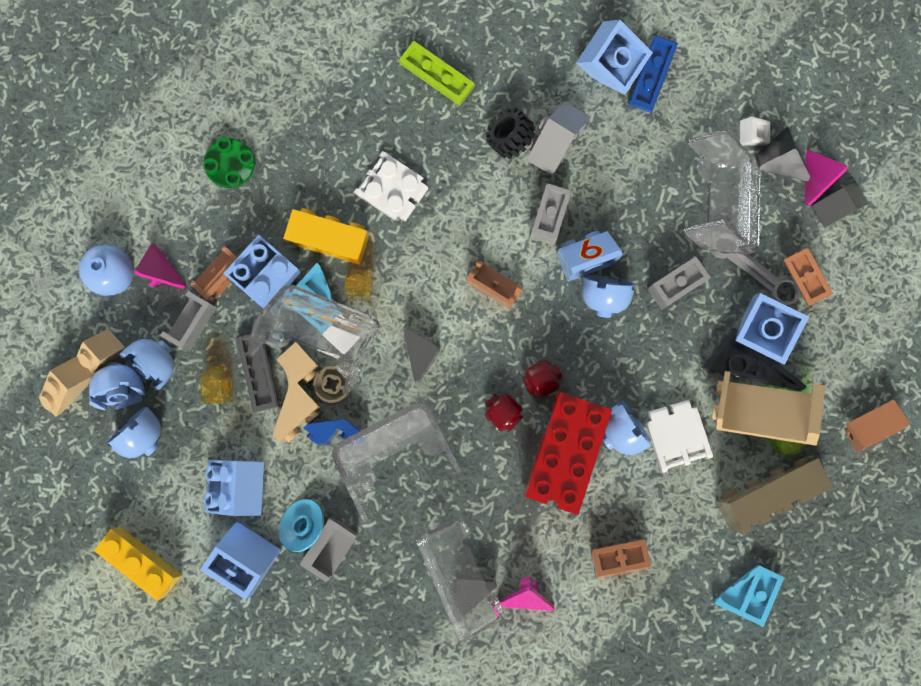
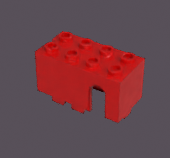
[522,392,612,515]

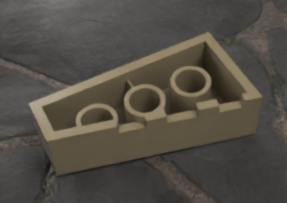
[716,455,833,534]

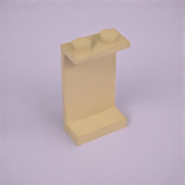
[712,371,825,446]

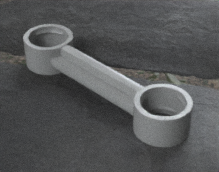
[710,231,800,306]

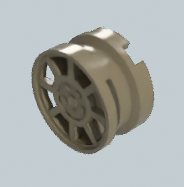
[313,366,352,404]

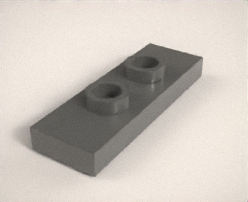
[236,331,280,413]

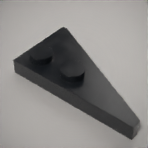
[701,328,807,392]

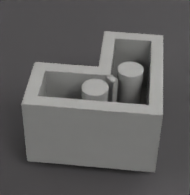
[527,101,590,176]

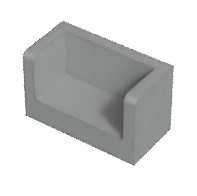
[530,183,572,245]
[647,256,711,310]
[160,291,217,352]
[299,517,359,582]

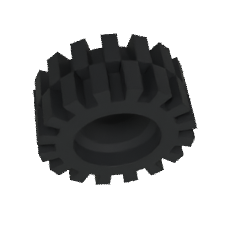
[486,108,535,159]

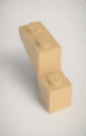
[39,329,125,417]
[273,342,322,443]

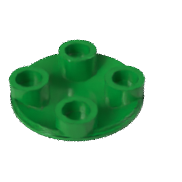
[203,137,255,188]

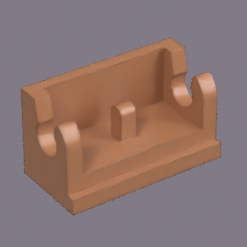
[190,246,238,303]
[783,248,833,306]
[467,261,523,309]
[844,399,911,453]
[591,539,651,579]

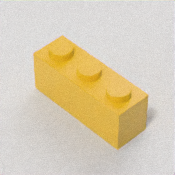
[283,208,369,264]
[94,527,182,601]

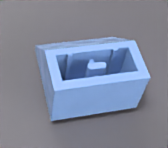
[223,235,301,311]
[204,460,264,516]
[200,521,282,600]

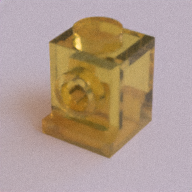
[345,269,374,301]
[200,366,233,405]

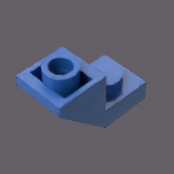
[304,419,367,446]

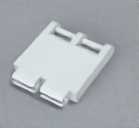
[353,151,428,222]
[645,400,713,473]

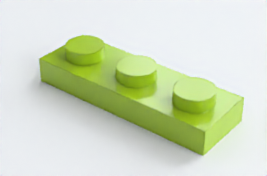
[399,41,475,106]

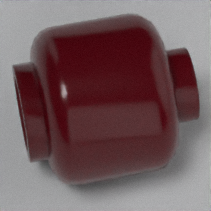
[522,360,563,398]
[484,393,523,432]

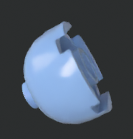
[79,244,134,296]
[582,275,635,318]
[120,339,174,390]
[89,362,145,410]
[603,401,652,455]
[107,407,161,458]

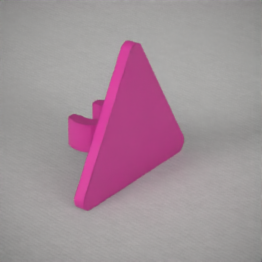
[805,150,847,205]
[134,243,186,289]
[496,577,555,611]

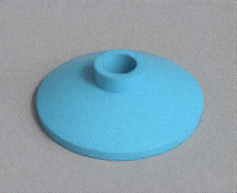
[279,499,324,552]

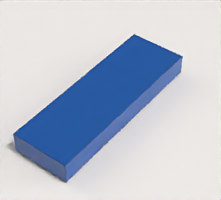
[628,35,678,113]

